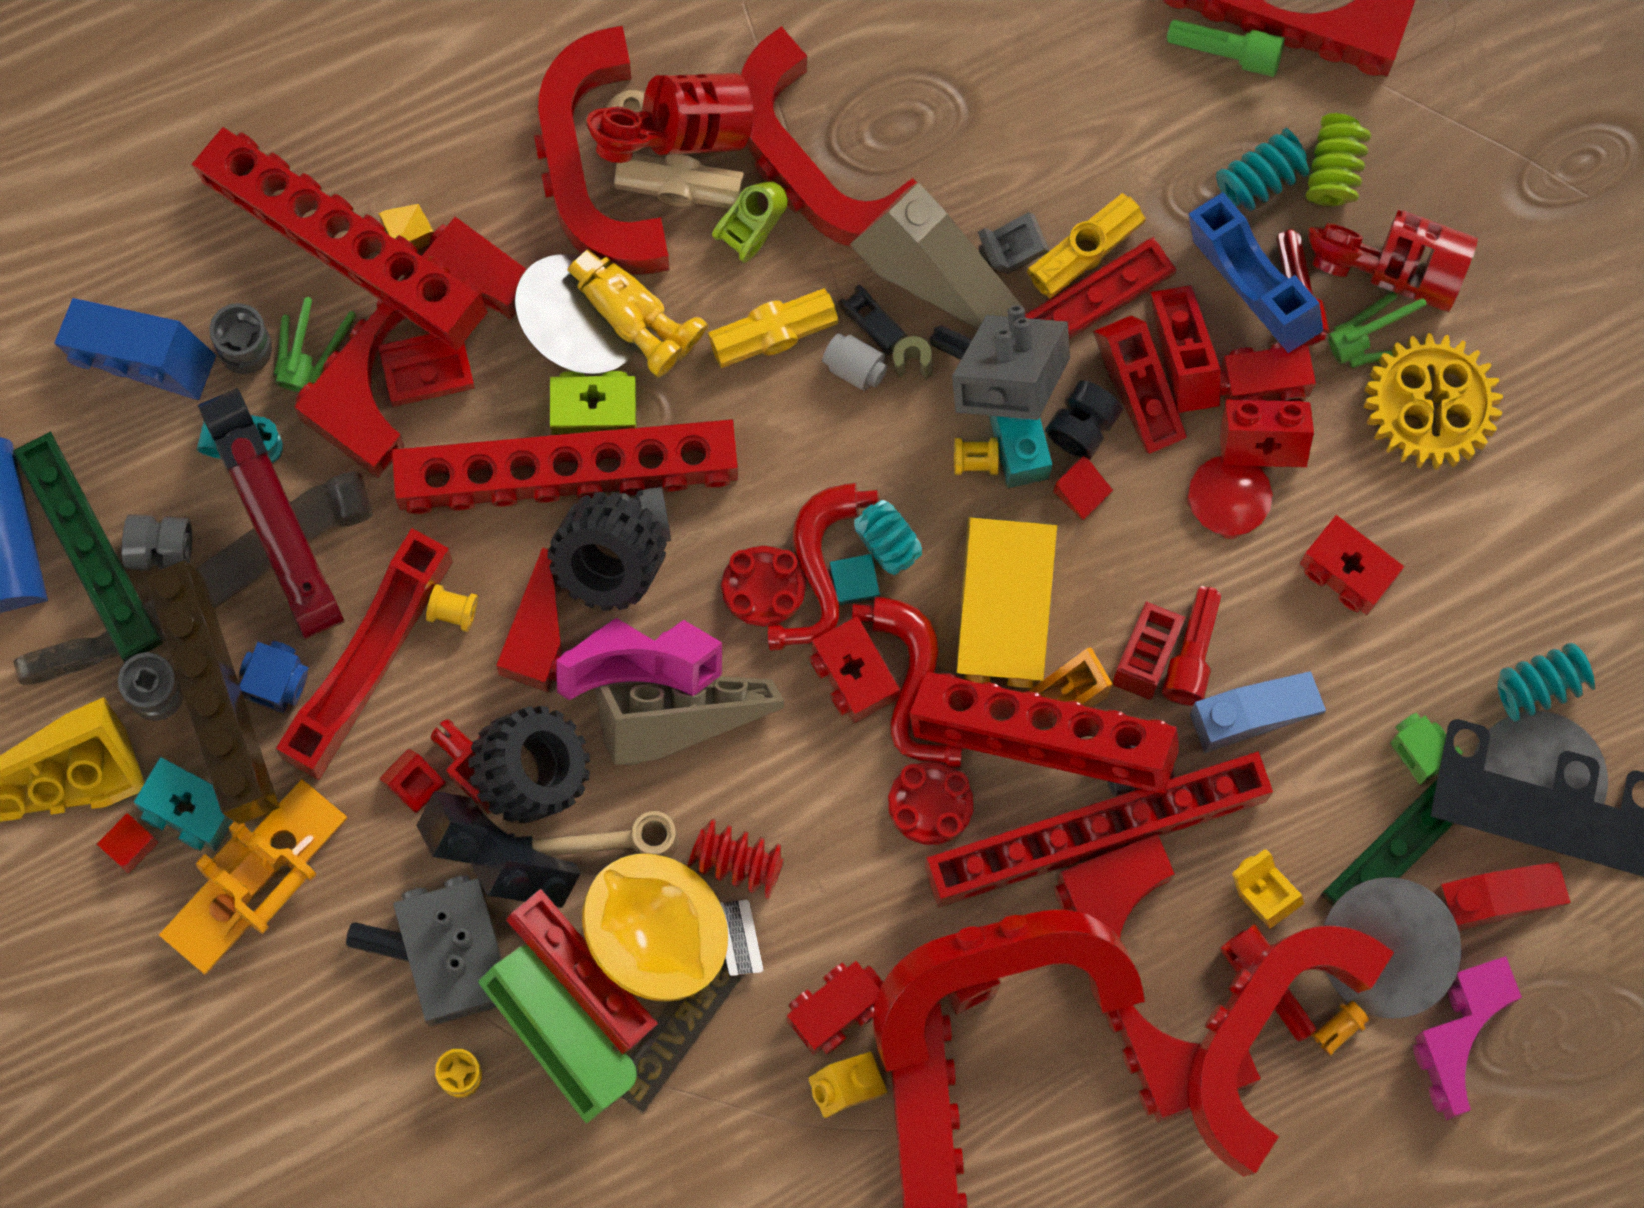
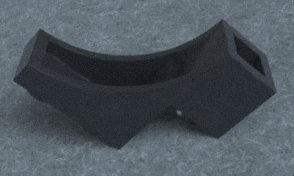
[416,791,581,908]

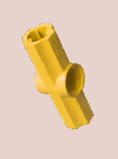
[1027,193,1146,299]
[708,288,838,368]

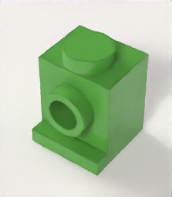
[1390,712,1463,785]

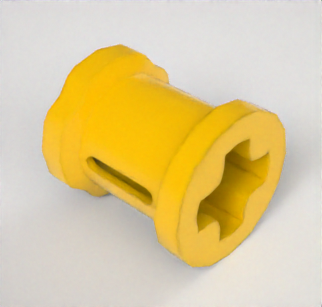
[954,437,998,475]
[426,584,478,632]

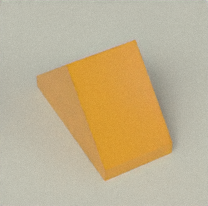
[1029,647,1113,728]

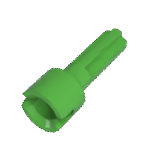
[1167,19,1285,77]

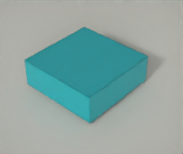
[829,554,880,606]

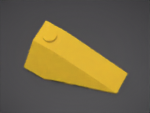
[0,697,145,822]

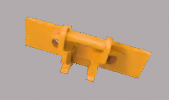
[159,779,348,975]

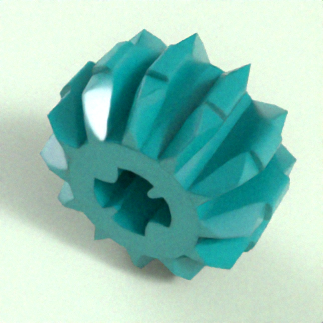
[854,500,922,575]

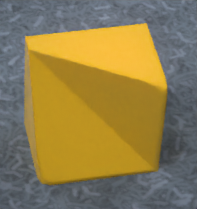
[378,204,434,250]

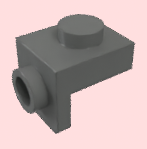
[978,212,1050,274]

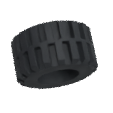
[548,492,667,611]
[469,706,590,823]

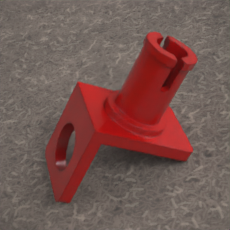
[430,719,491,815]

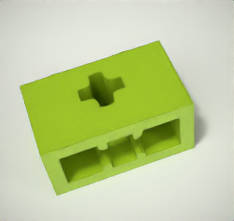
[550,371,637,435]

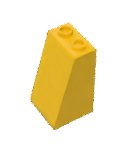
[956,517,1057,688]

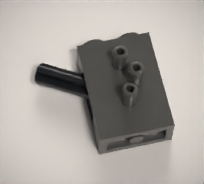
[929,305,1070,420]
[346,875,502,1027]

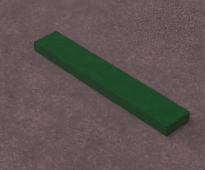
[13,431,164,663]

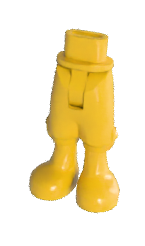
[567,249,709,377]

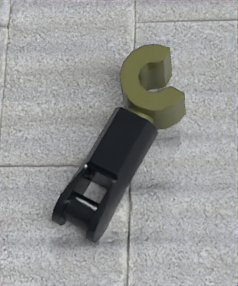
[838,284,933,380]

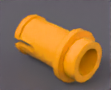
[1312,1000,1369,1056]

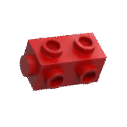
[1220,343,1316,402]
[786,960,883,1056]

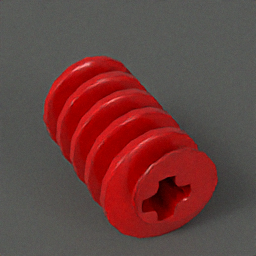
[687,819,784,900]

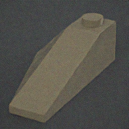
[850,183,1023,330]
[595,677,784,765]

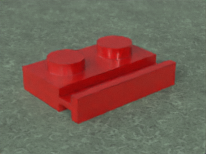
[378,334,475,407]

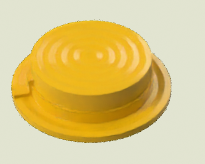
[582,854,728,1001]

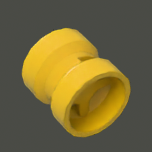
[435,1049,483,1098]

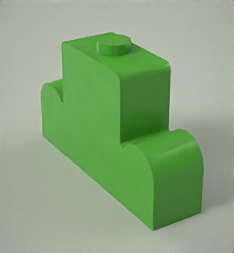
[478,944,637,1124]

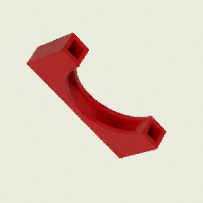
[1163,0,1416,77]
[294,216,527,479]
[1054,834,1261,1123]

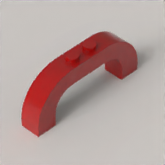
[534,26,670,275]
[740,26,917,247]
[873,909,1145,1072]
[1189,926,1394,1177]

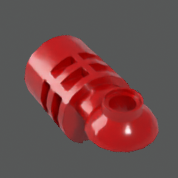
[586,73,753,163]
[1308,209,1479,313]

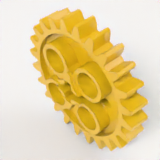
[1363,333,1503,470]

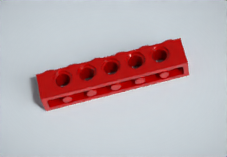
[910,671,1179,794]

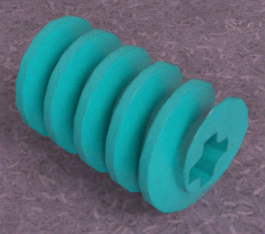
[1216,128,1309,212]
[1497,643,1595,722]

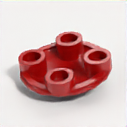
[1187,456,1273,539]
[721,545,806,627]
[888,762,974,845]

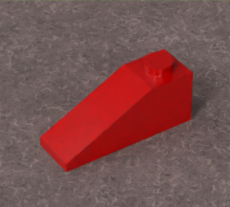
[1151,285,1221,413]
[1093,315,1187,454]
[496,547,563,692]
[1433,861,1571,931]

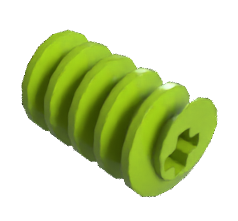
[1305,113,1372,207]

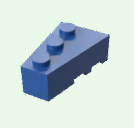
[54,298,217,401]

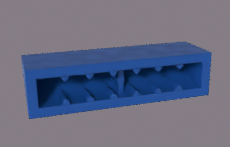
[0,437,48,613]

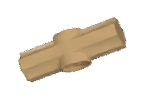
[614,153,744,209]

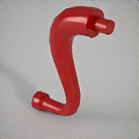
[768,483,879,651]
[852,596,962,768]

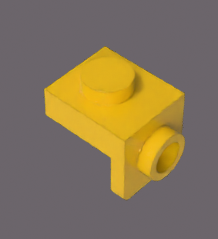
[1232,849,1304,929]
[809,1051,888,1118]

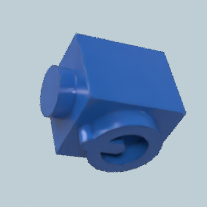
[239,641,309,713]

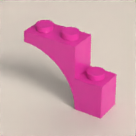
[556,618,722,700]
[1413,956,1522,1121]

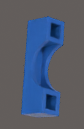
[1188,192,1323,353]

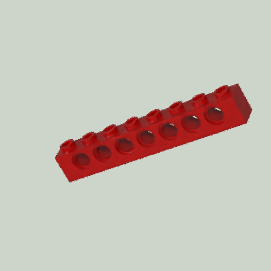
[191,127,488,351]
[392,419,738,515]
[924,751,1273,908]

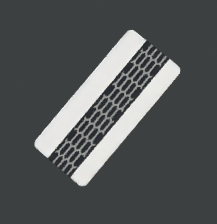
[720,900,763,976]

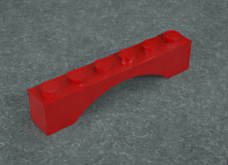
[275,528,453,780]

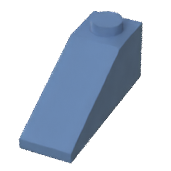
[1190,671,1326,754]

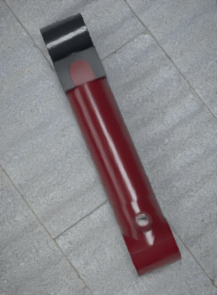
[198,388,345,640]

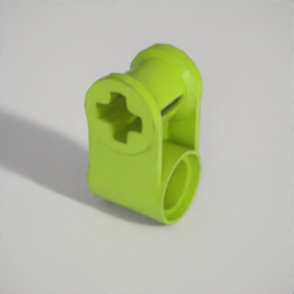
[712,182,788,263]

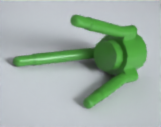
[1327,292,1426,369]
[274,297,356,392]

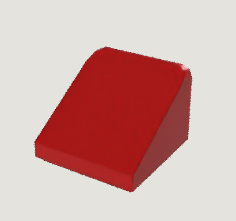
[1053,456,1113,521]
[379,749,446,813]
[96,813,159,874]

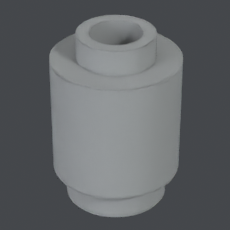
[822,333,888,391]

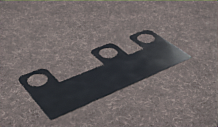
[1431,719,1644,877]

